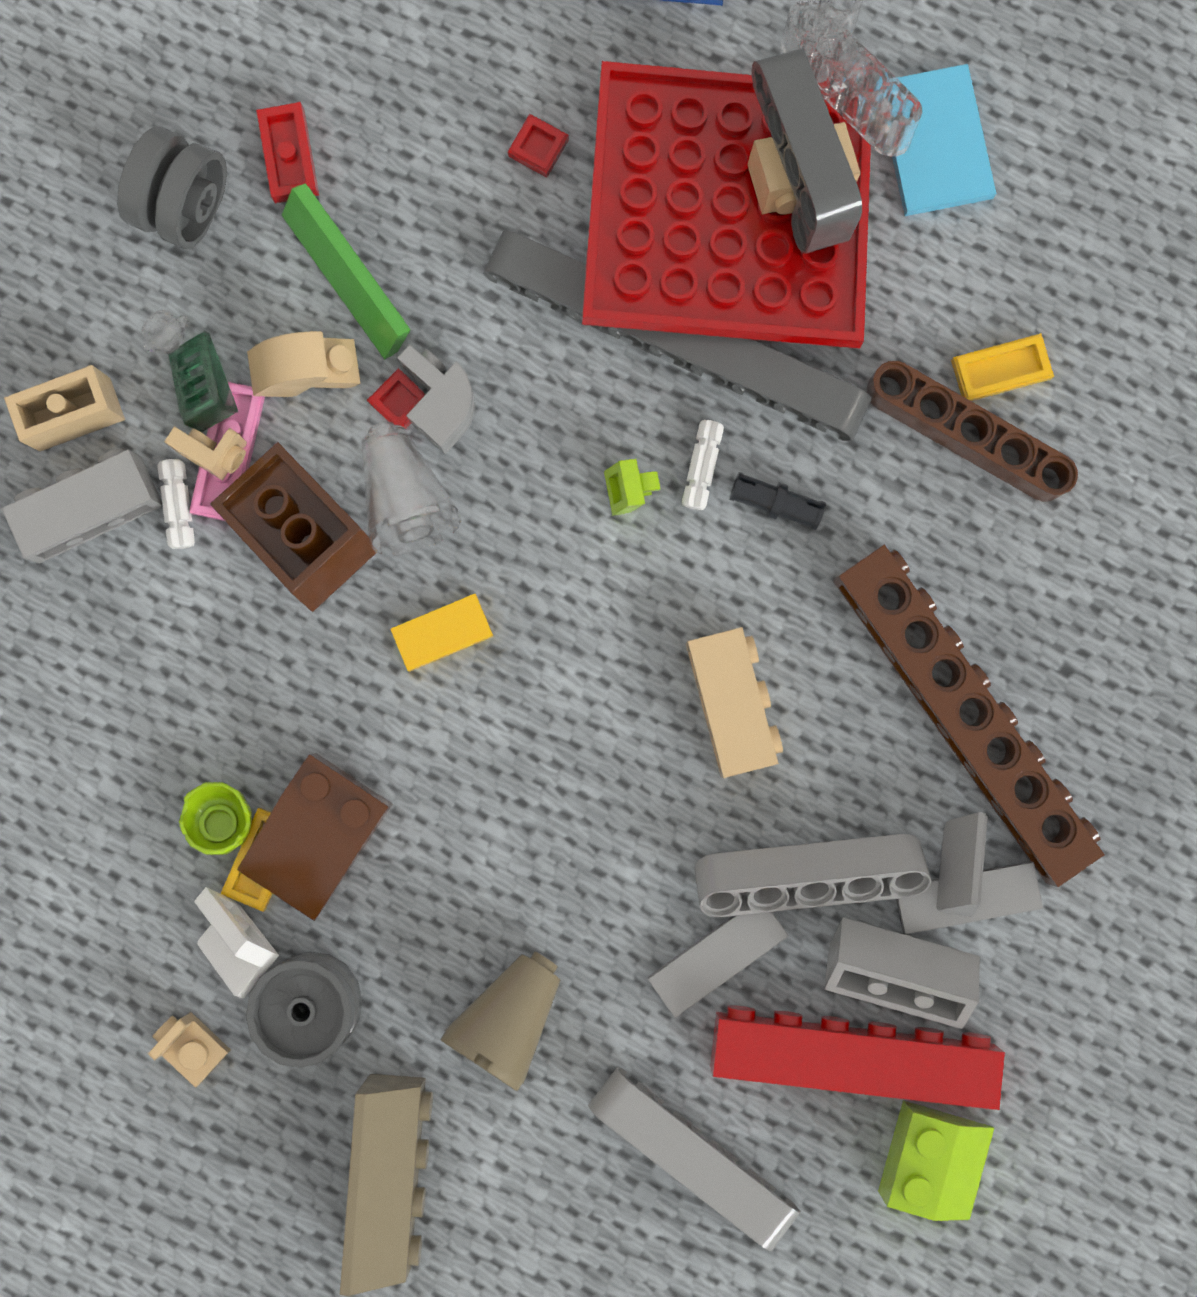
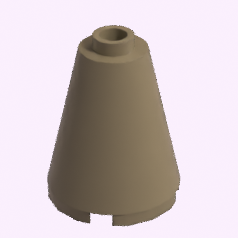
[440,952,561,1092]

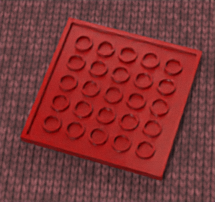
[582,61,873,349]

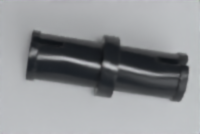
[729,472,826,530]

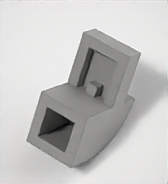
[397,344,475,454]

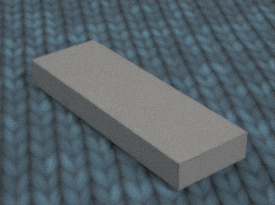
[896,861,1043,934]
[647,912,789,1018]

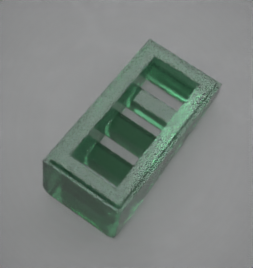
[168,331,238,433]

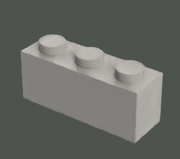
[1,449,162,564]
[824,917,980,1029]

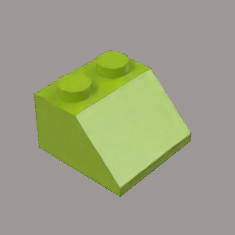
[878,1100,994,1221]

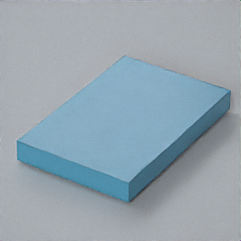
[877,64,997,216]

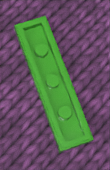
[282,184,410,359]

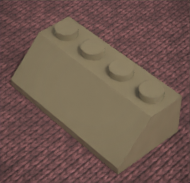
[340,1074,433,1296]

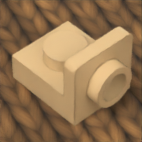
[164,426,247,481]
[148,1012,231,1088]

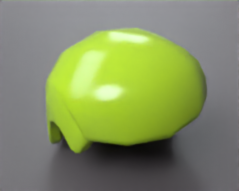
[179,782,252,855]

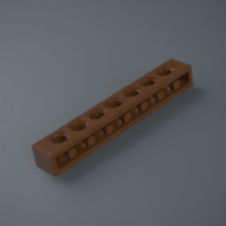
[833,544,1105,888]

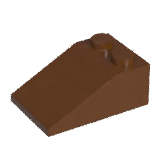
[210,442,380,612]
[237,753,393,921]

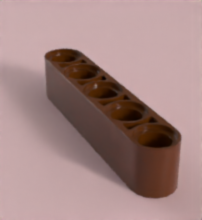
[866,361,1078,502]

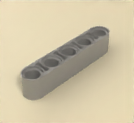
[694,834,931,917]
[588,1067,801,1251]

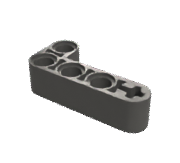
[751,49,862,254]

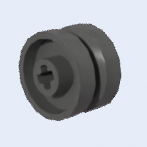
[117,127,227,249]
[246,951,363,1068]

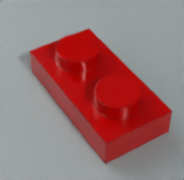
[256,102,319,204]

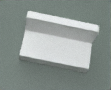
[194,887,279,999]

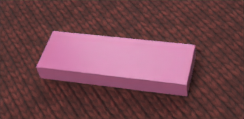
[189,380,265,521]

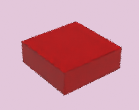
[507,114,569,178]
[367,368,426,434]

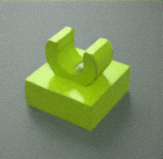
[604,459,661,516]

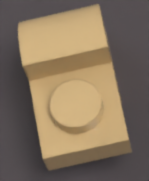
[247,331,361,397]

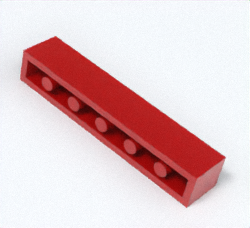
[710,1005,1005,1110]

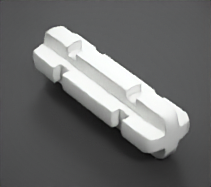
[682,420,724,510]
[157,459,195,549]

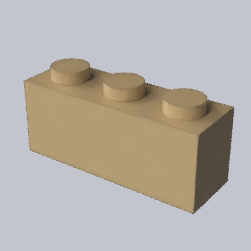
[686,627,783,778]

